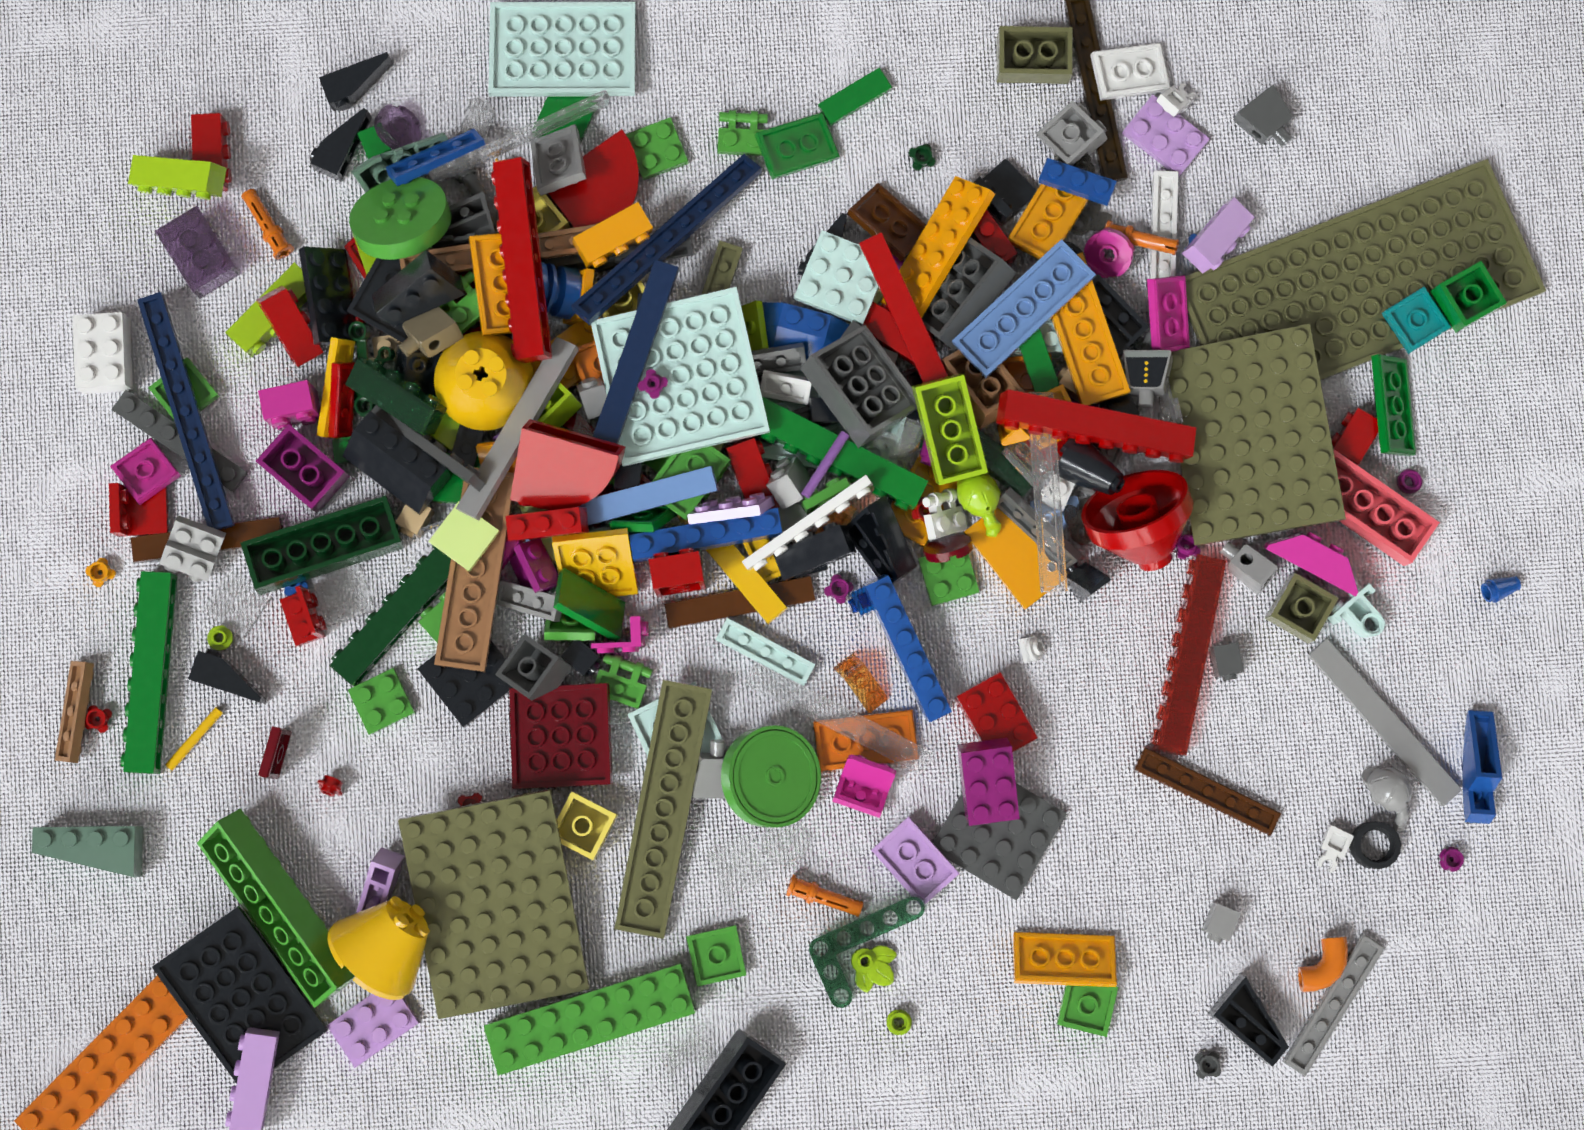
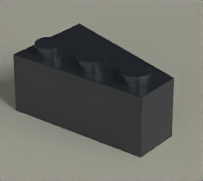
[372,250,465,327]

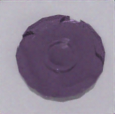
[374,104,422,149]

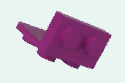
[510,538,558,593]

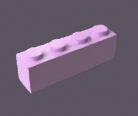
[225,1027,280,1130]

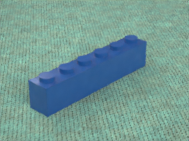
[629,508,782,563]
[862,574,952,723]

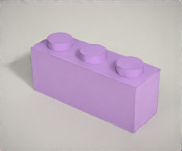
[1182,197,1255,274]

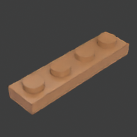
[55,661,94,763]

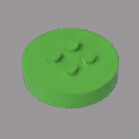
[349,177,452,260]
[721,725,821,828]

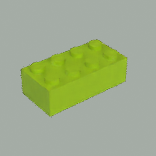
[912,374,988,485]

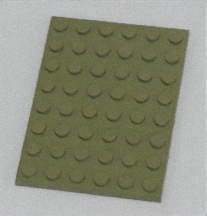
[1167,324,1346,546]
[398,789,590,1019]

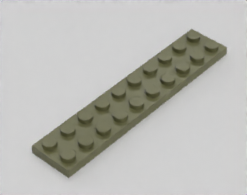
[614,680,713,939]

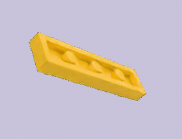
[316,337,355,438]

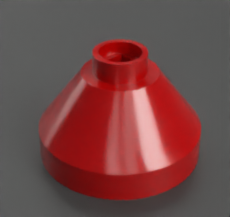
[1081,470,1193,571]

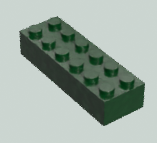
[240,496,404,595]

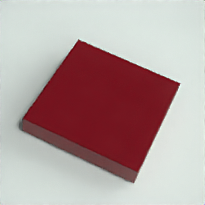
[258,726,292,779]

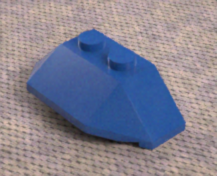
[762,302,850,360]

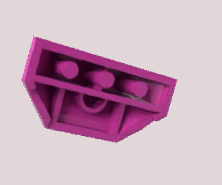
[1264,532,1358,597]

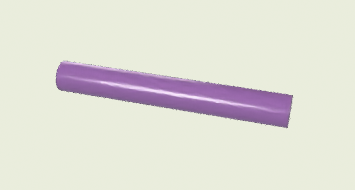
[801,431,850,498]

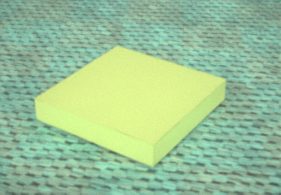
[428,501,500,572]

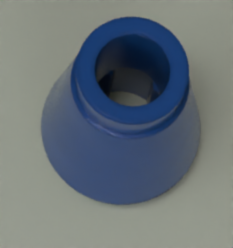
[1481,576,1521,603]

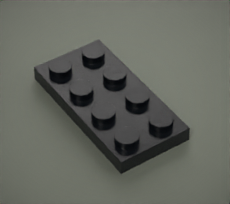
[299,246,357,346]

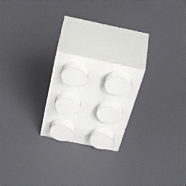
[72,312,134,394]

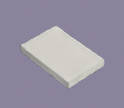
[1090,43,1171,101]

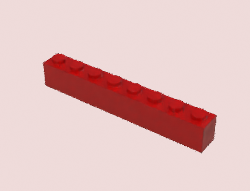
[491,157,552,363]
[996,389,1197,463]

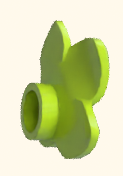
[851,945,897,993]

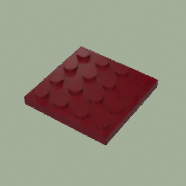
[509,683,613,789]

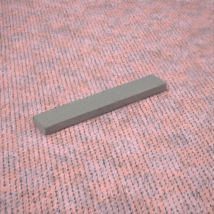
[1282,933,1385,1076]

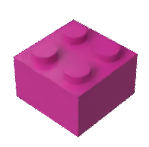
[258,380,321,431]

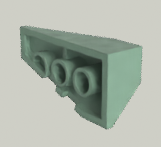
[351,132,448,193]

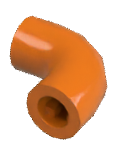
[1298,937,1348,993]

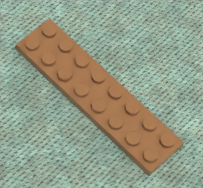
[434,466,514,672]

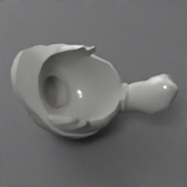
[1361,767,1412,832]

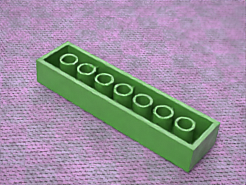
[197,808,356,1008]
[484,962,696,1076]

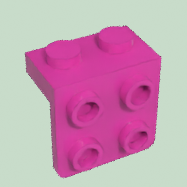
[591,616,649,653]
[832,755,896,818]

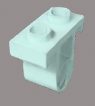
[1327,583,1385,638]

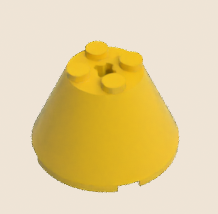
[434,331,534,431]
[327,896,430,1000]

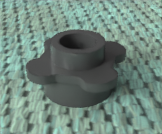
[1194,1051,1221,1079]

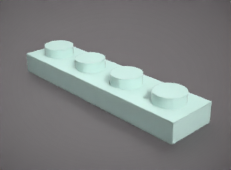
[715,618,815,687]

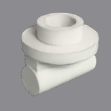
[1018,636,1044,664]

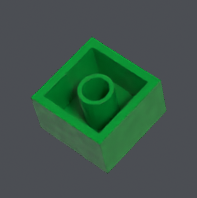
[1430,261,1507,333]

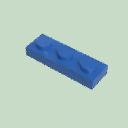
[1039,158,1117,206]

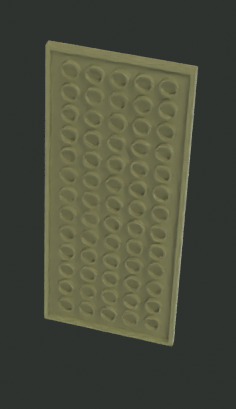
[1185,159,1546,381]

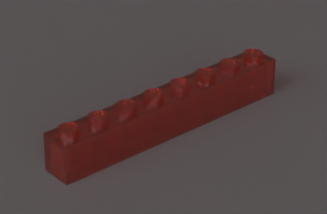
[1150,554,1226,756]

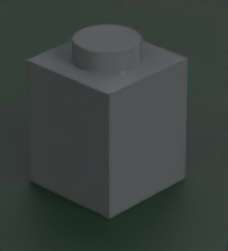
[1209,642,1244,681]

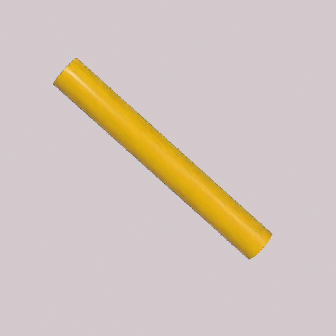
[165,707,223,771]

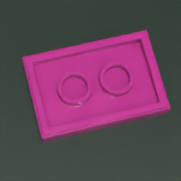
[1147,275,1190,352]

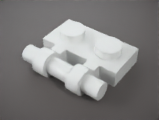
[923,488,967,540]

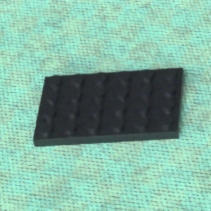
[152,906,328,1084]

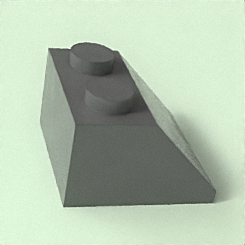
[495,634,572,701]

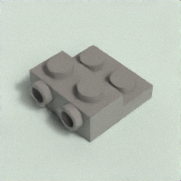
[1036,100,1107,166]
[159,515,226,582]

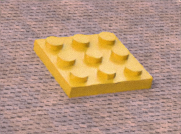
[552,528,638,597]

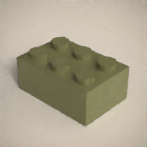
[996,26,1072,84]

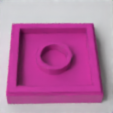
[110,438,181,505]

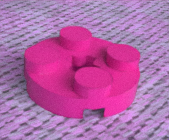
[1084,227,1135,278]

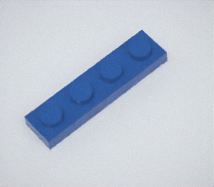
[386,129,486,186]

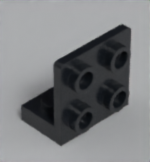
[973,159,1037,226]
[392,344,443,401]

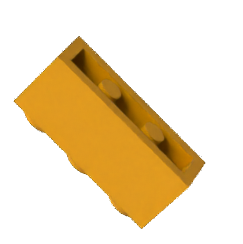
[572,202,653,268]

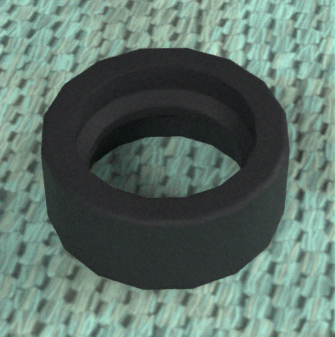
[1349,821,1401,869]

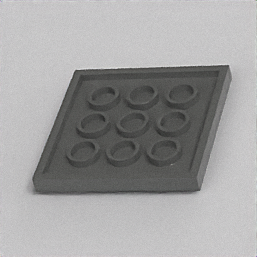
[933,783,1067,901]

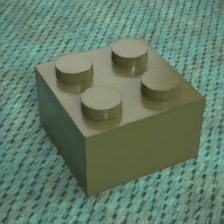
[1264,573,1339,644]

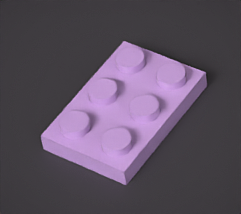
[1122,95,1210,178]
[687,493,775,524]
[871,816,960,907]
[327,994,420,1068]

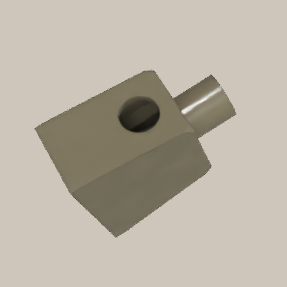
[398,307,464,357]

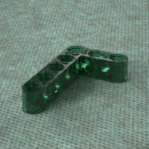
[809,894,926,1008]

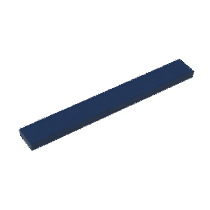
[593,260,679,444]

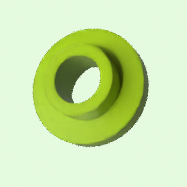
[207,626,233,651]
[886,1009,912,1035]

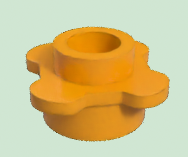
[85,558,116,587]

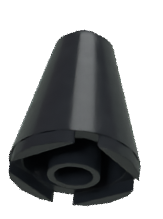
[1053,438,1125,495]

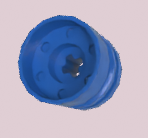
[541,262,582,320]

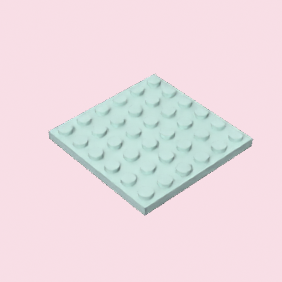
[591,287,770,467]

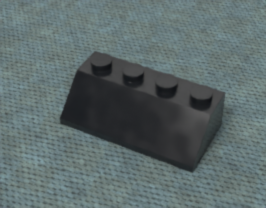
[343,411,451,515]

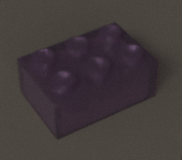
[155,205,242,299]

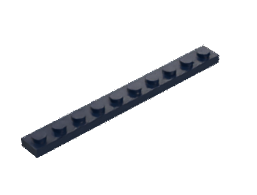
[571,154,762,325]
[137,292,235,530]

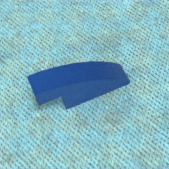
[1462,710,1502,824]

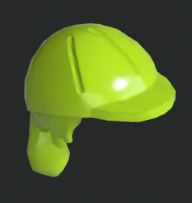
[957,474,1001,537]

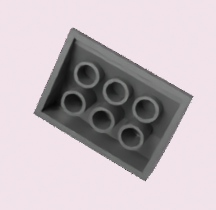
[921,238,1017,351]
[800,325,917,448]

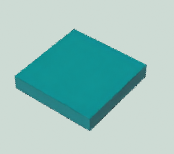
[1381,286,1451,354]

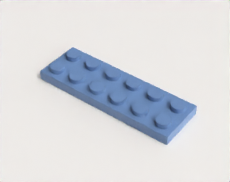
[952,239,1096,378]

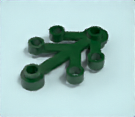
[348,321,397,417]

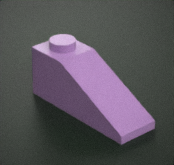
[356,847,405,913]

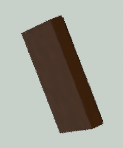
[847,183,926,262]

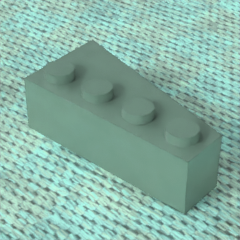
[32,826,143,877]

